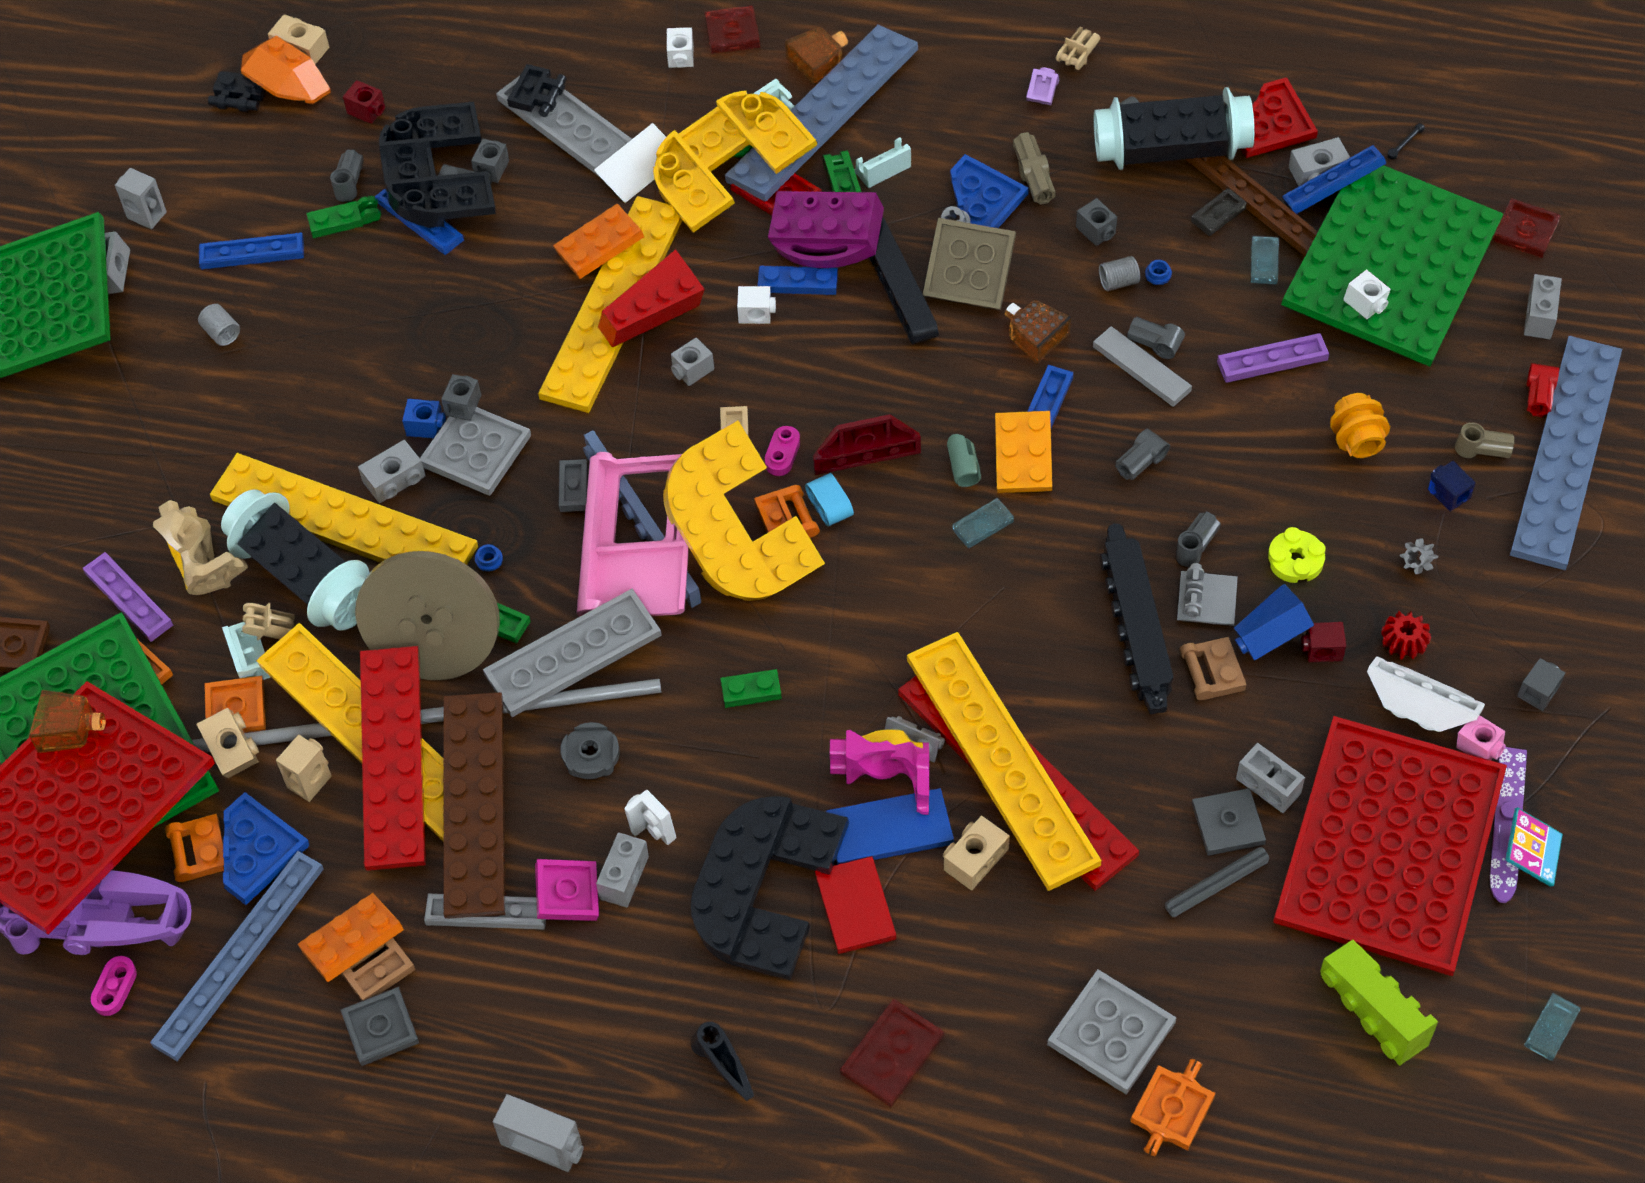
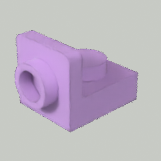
[1026,67,1059,105]

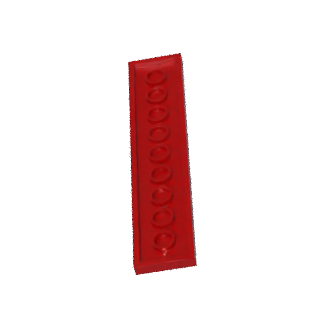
[898,676,1139,891]

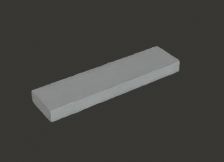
[1093,326,1192,407]
[424,894,546,930]

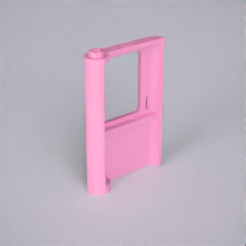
[576,452,689,617]

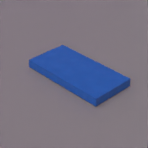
[826,788,954,865]

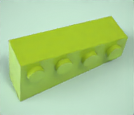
[1320,939,1438,1066]

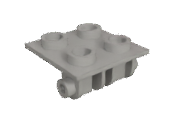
[1177,563,1238,626]

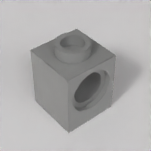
[671,337,714,386]

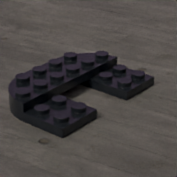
[379,102,496,228]
[691,796,849,981]

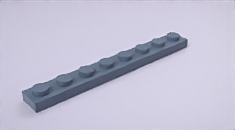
[583,431,701,608]
[150,851,324,1061]

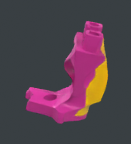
[830,730,929,815]

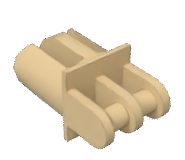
[1056,27,1100,70]
[242,603,295,641]

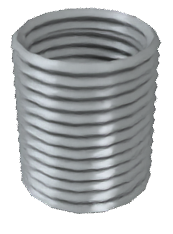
[1099,256,1140,291]
[198,304,240,346]

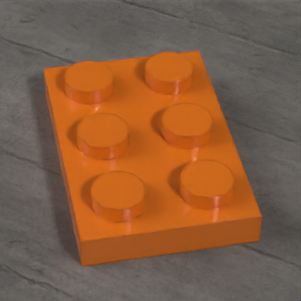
[553,203,645,279]
[298,893,404,982]

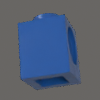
[402,399,446,438]

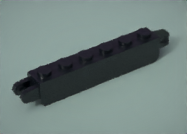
[1100,523,1174,714]

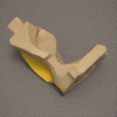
[153,500,248,595]

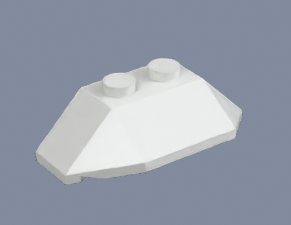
[1367,656,1485,732]

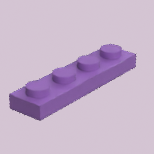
[1217,333,1329,383]
[83,552,173,642]

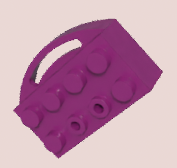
[768,191,884,268]

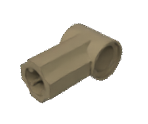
[1455,422,1514,458]

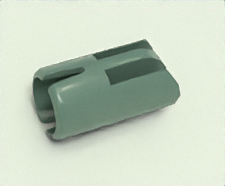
[947,434,981,487]

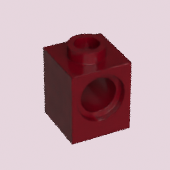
[343,80,385,124]
[1301,622,1346,662]

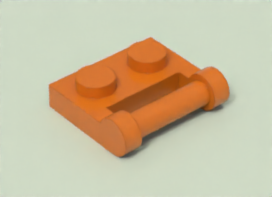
[754,485,820,538]
[165,814,224,882]

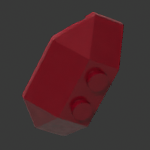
[813,414,921,475]

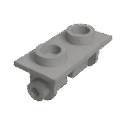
[884,716,945,762]

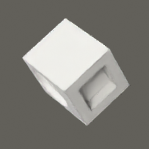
[667,28,693,68]
[1343,270,1391,319]
[737,286,776,324]

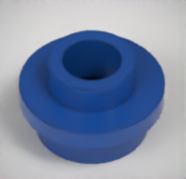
[1145,260,1172,285]
[475,544,503,572]

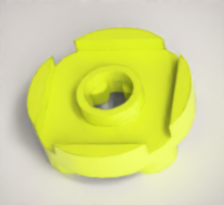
[1268,527,1325,583]

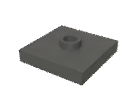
[1192,788,1266,856]
[341,987,419,1066]

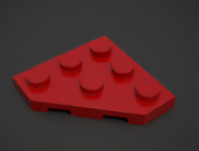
[1241,77,1318,158]

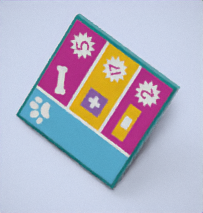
[1505,807,1563,887]

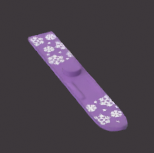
[1489,747,1527,903]

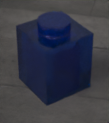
[1428,461,1476,512]

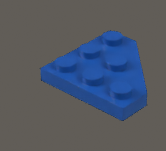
[950,154,1029,228]
[223,792,309,905]

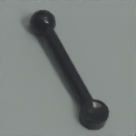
[1387,123,1425,160]

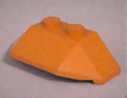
[241,35,331,104]

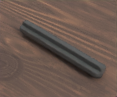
[1165,847,1269,917]

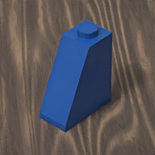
[1234,584,1314,660]

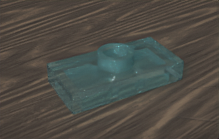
[1251,236,1279,284]
[952,498,1014,549]
[1524,993,1581,1061]

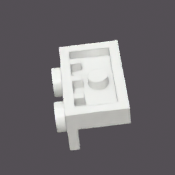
[624,789,676,845]

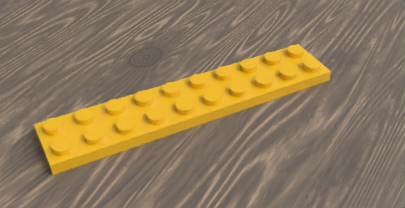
[538,196,683,413]
[210,453,478,565]
[256,623,444,842]
[907,632,1102,891]

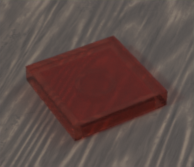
[705,6,760,54]
[1493,198,1561,258]

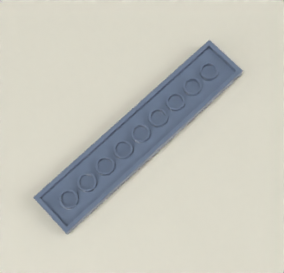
[725,25,918,202]
[1510,336,1622,570]

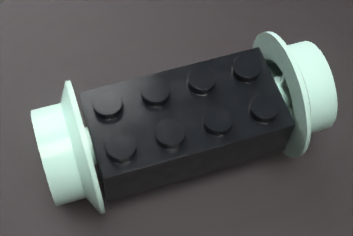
[1094,87,1255,170]
[221,489,369,630]

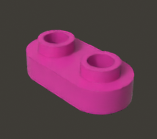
[765,426,800,476]
[91,956,137,1016]

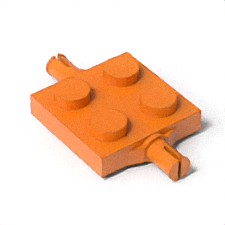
[1131,1059,1216,1156]

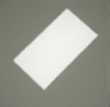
[594,123,666,203]

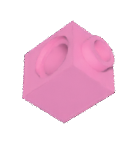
[1456,715,1506,760]

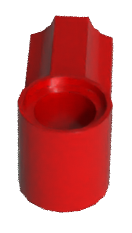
[1527,363,1559,417]

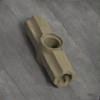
[1013,132,1055,205]

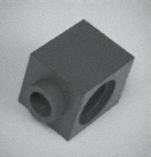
[471,139,509,183]
[1076,198,1117,246]
[441,374,481,421]
[1517,658,1566,711]

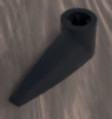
[691,1021,754,1101]

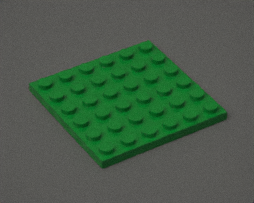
[0,212,110,378]

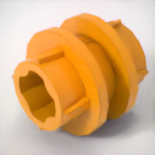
[1330,393,1390,458]

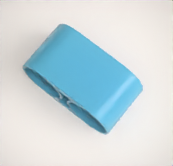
[805,473,854,526]

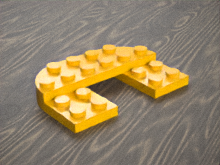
[653,91,817,233]
[663,420,825,601]

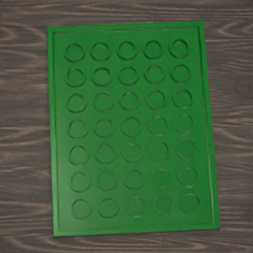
[1281,165,1504,367]
[0,612,220,828]

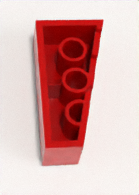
[598,250,705,348]

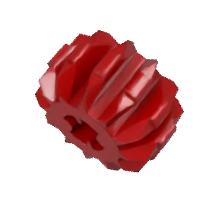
[1381,611,1431,660]

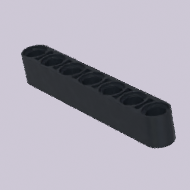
[869,217,939,345]

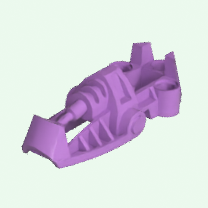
[0,870,191,955]

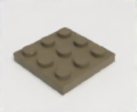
[923,218,1016,310]

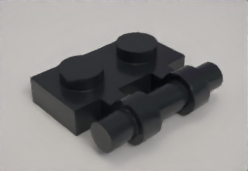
[507,64,567,117]
[208,71,266,112]

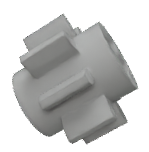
[1400,538,1438,574]

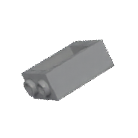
[493,1094,584,1172]

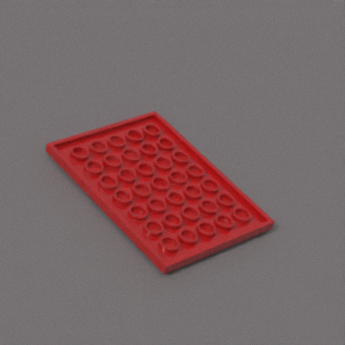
[0,681,215,935]
[1273,716,1507,977]

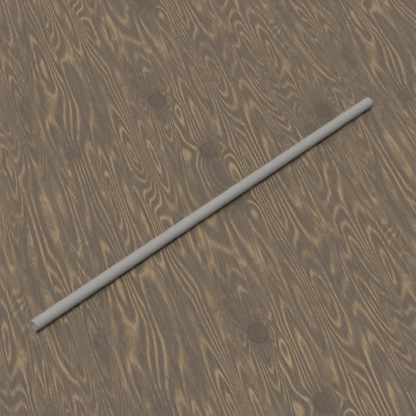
[192,679,661,752]

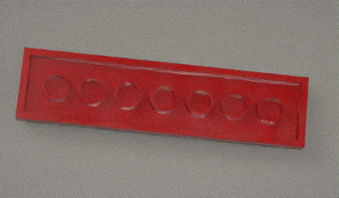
[360,646,426,871]

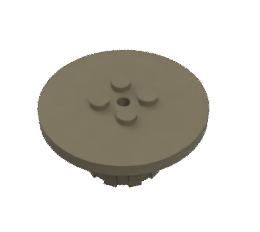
[355,551,500,680]

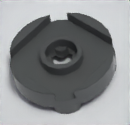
[561,722,620,779]

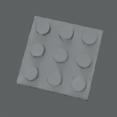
[420,407,531,496]
[1047,969,1177,1095]

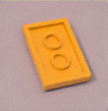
[995,411,1052,493]

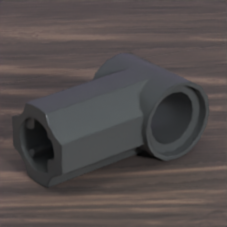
[330,150,364,202]
[1127,317,1185,359]
[1115,428,1170,480]
[1176,511,1221,567]

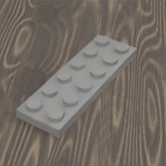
[496,76,632,177]
[483,589,662,717]

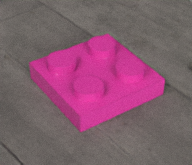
[535,859,599,921]

